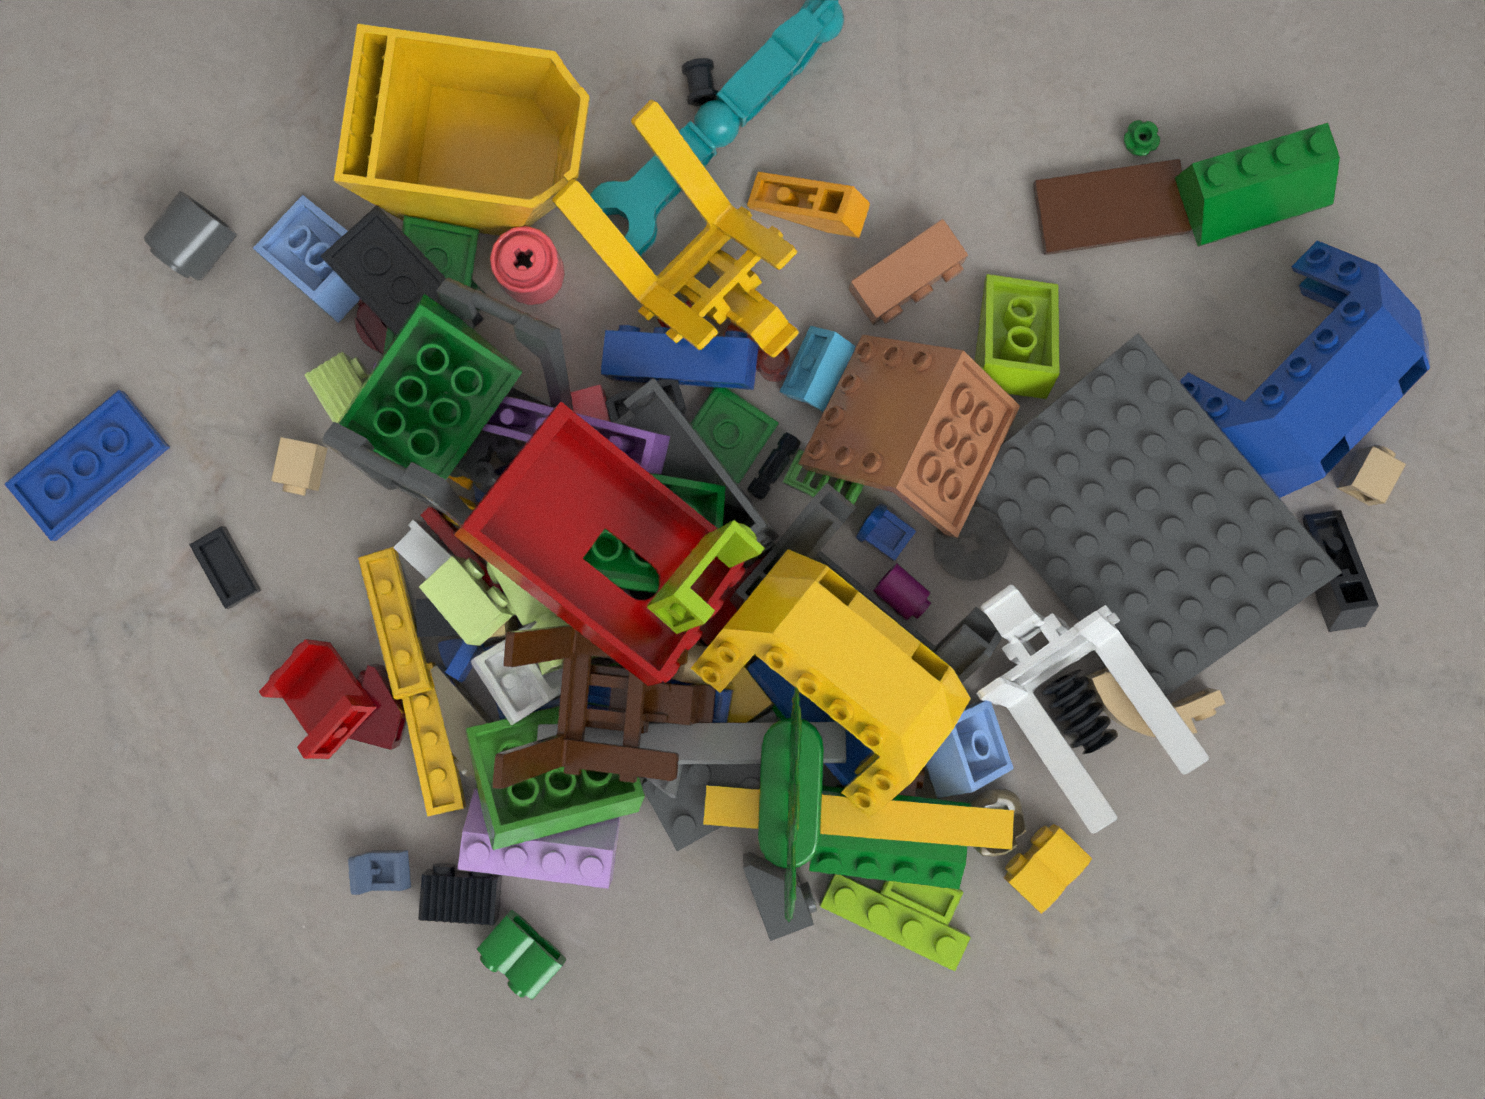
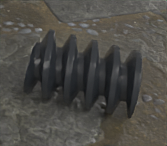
[1041,669,1118,754]

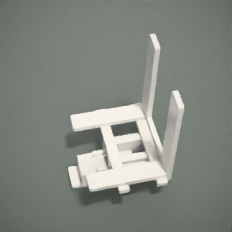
[976,585,1209,834]

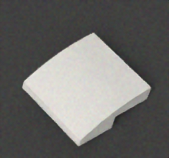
[471,621,563,726]

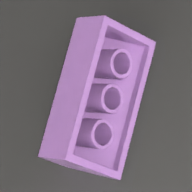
[458,788,620,889]

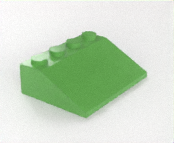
[466,702,645,850]

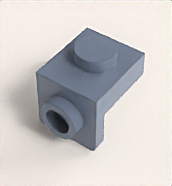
[348,850,411,895]

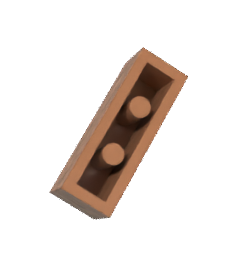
[848,219,968,325]

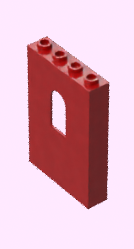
[454,402,746,686]

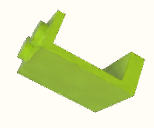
[647,520,765,634]

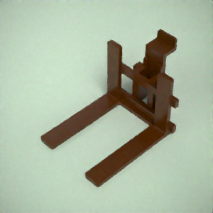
[493,625,716,789]

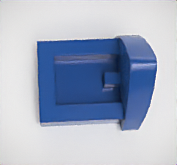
[856,502,916,561]
[438,638,485,682]

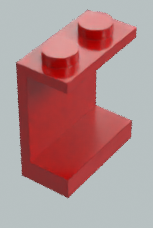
[259,639,377,759]

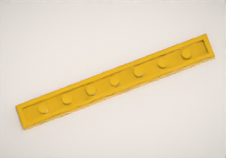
[703,785,1014,850]

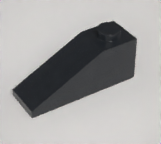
[1303,510,1379,632]

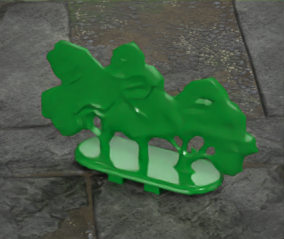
[758,687,824,923]

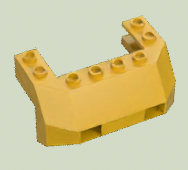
[690,549,971,817]

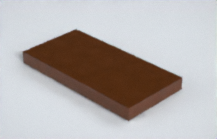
[1033,159,1192,255]

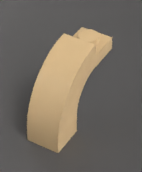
[1086,667,1226,737]

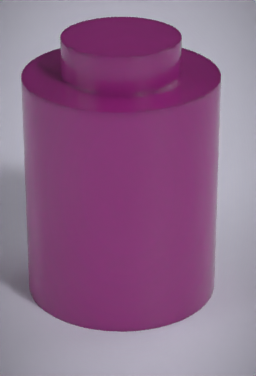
[873,563,931,620]

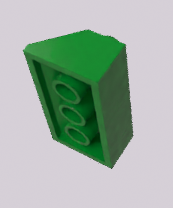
[1175,123,1340,247]
[809,785,971,889]

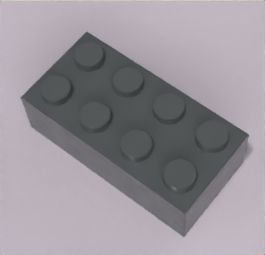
[641,708,779,851]

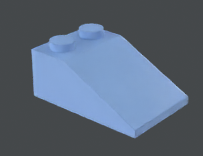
[253,195,360,323]

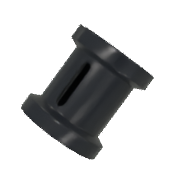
[681,58,719,106]

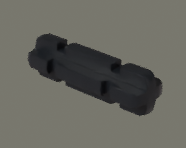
[747,432,801,500]

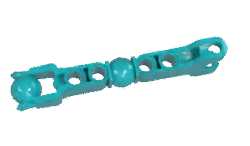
[590,0,845,257]

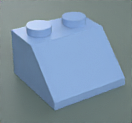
[926,700,1014,798]

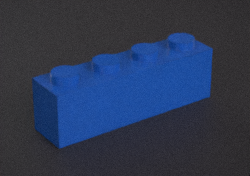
[601,325,758,390]

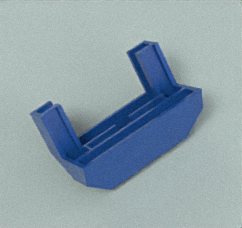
[1180,240,1430,498]

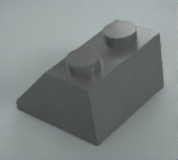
[743,852,817,941]

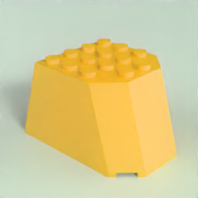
[334,24,590,236]

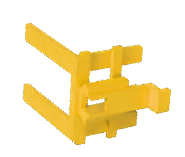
[552,100,799,358]

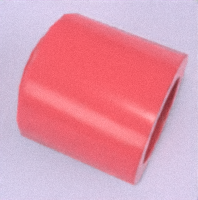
[490,226,565,305]

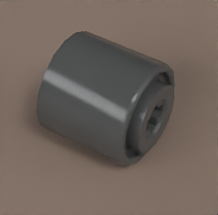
[144,191,238,281]

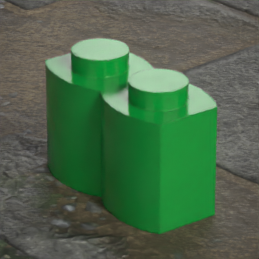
[477,910,567,1000]

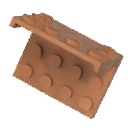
[798,335,1020,538]

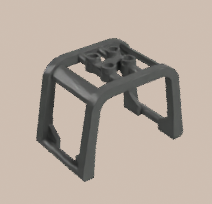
[323,277,573,526]

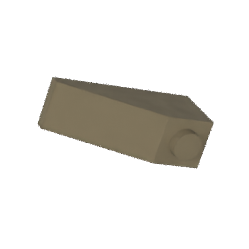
[430,663,494,780]

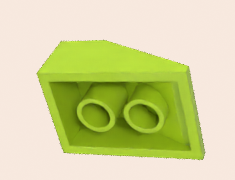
[975,274,1060,399]

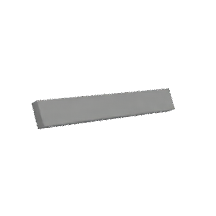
[537,722,846,764]

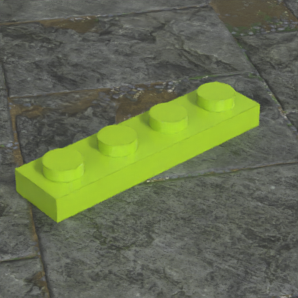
[819,874,971,971]

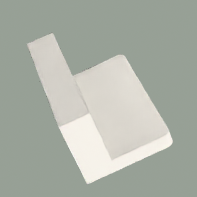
[393,519,455,579]

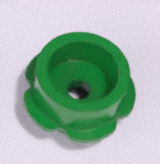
[1124,120,1160,156]

